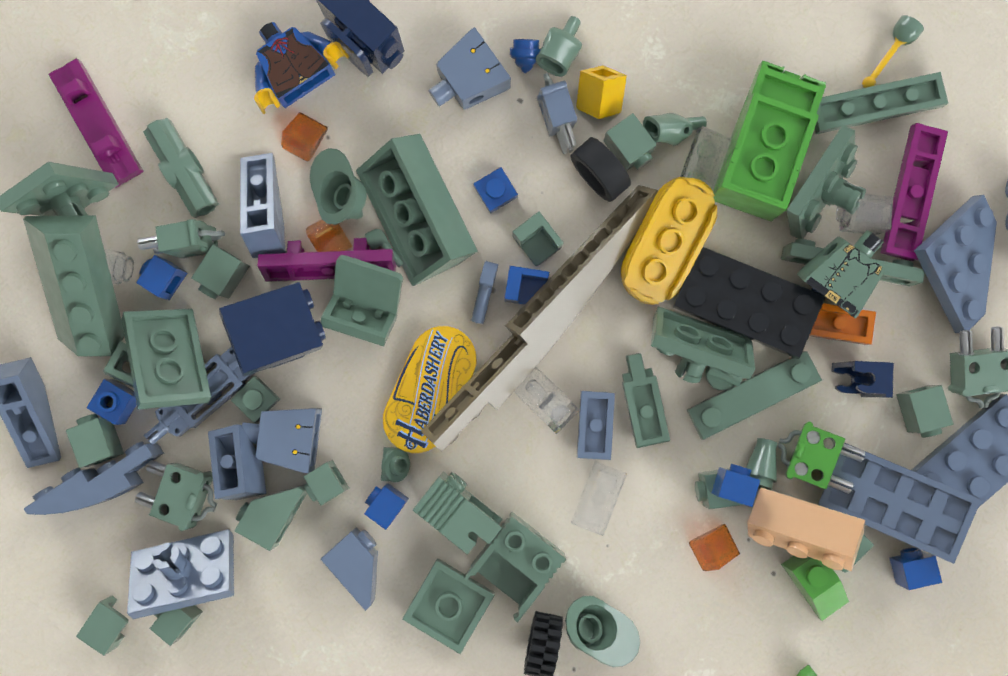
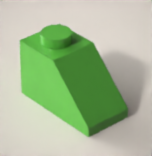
[781,556,849,621]

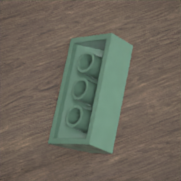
[356,134,478,286]
[23,215,125,356]

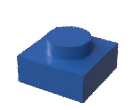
[473,167,518,214]

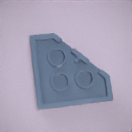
[914,195,997,333]

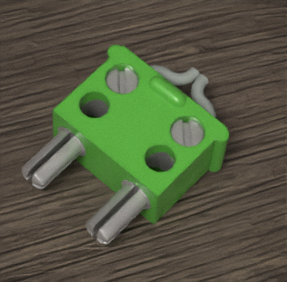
[777,422,865,494]

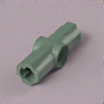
[143,118,219,218]

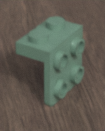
[321,255,403,347]

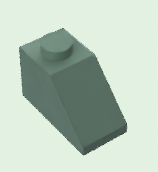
[235,485,307,551]

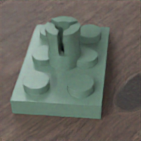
[787,125,866,239]
[0,162,119,216]
[651,306,755,383]
[122,309,211,410]

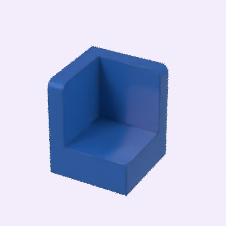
[505,266,549,305]

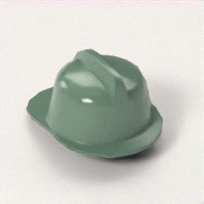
[310,148,367,225]
[565,596,640,667]

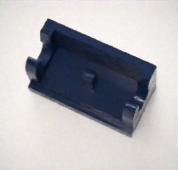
[832,361,894,398]

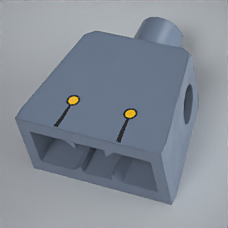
[428,27,511,110]
[242,408,322,473]

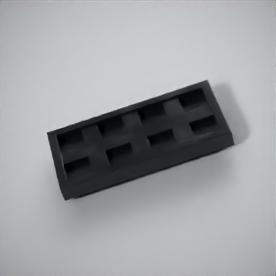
[673,247,826,359]

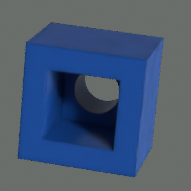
[136,255,188,300]
[86,379,137,425]
[711,464,760,507]
[364,483,409,530]
[889,547,942,590]

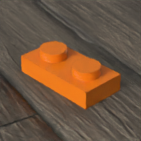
[809,303,876,345]

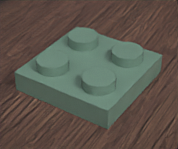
[402,558,495,654]

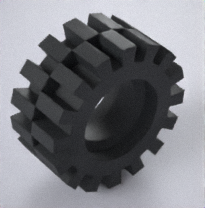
[524,611,563,676]

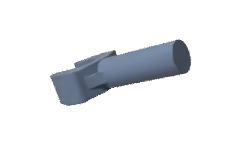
[471,261,499,324]

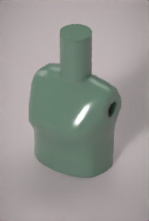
[536,16,582,77]
[643,113,707,146]

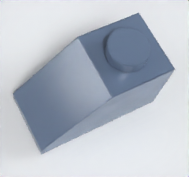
[208,424,266,500]
[321,527,378,611]

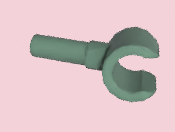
[365,229,403,268]

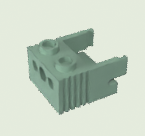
[412,471,503,555]
[463,512,566,623]

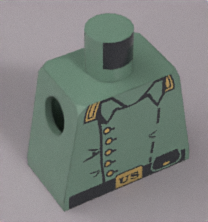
[797,230,885,319]

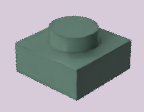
[231,376,280,423]

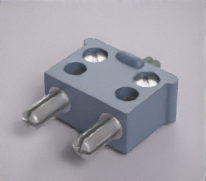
[537,73,577,154]

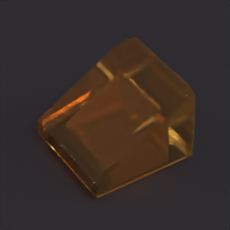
[281,112,328,161]
[306,219,352,252]
[689,524,740,571]

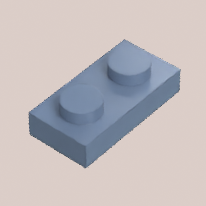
[577,391,615,460]

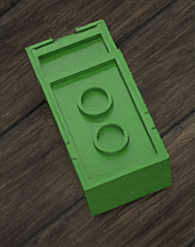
[712,60,826,222]

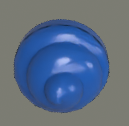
[510,39,541,73]

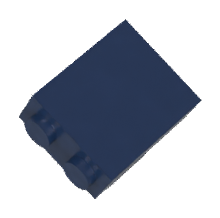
[316,0,405,77]
[219,282,326,377]

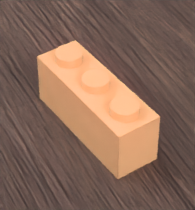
[747,487,865,571]

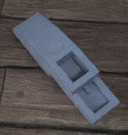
[24,441,164,515]

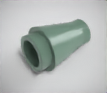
[746,438,777,490]

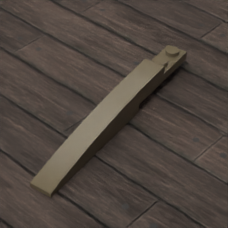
[421,185,658,451]

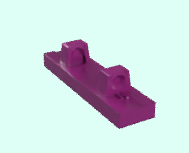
[48,58,144,188]
[880,123,948,261]
[257,238,396,282]

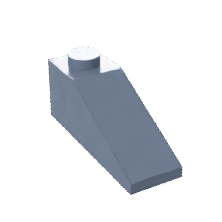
[240,153,285,258]
[0,357,61,468]

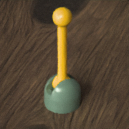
[862,15,924,88]

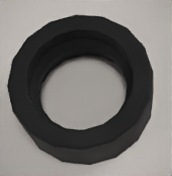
[570,137,631,202]

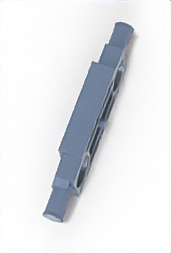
[144,347,254,445]

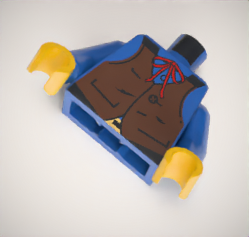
[254,22,350,114]

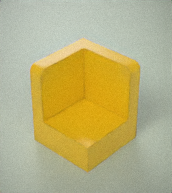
[576,65,627,119]

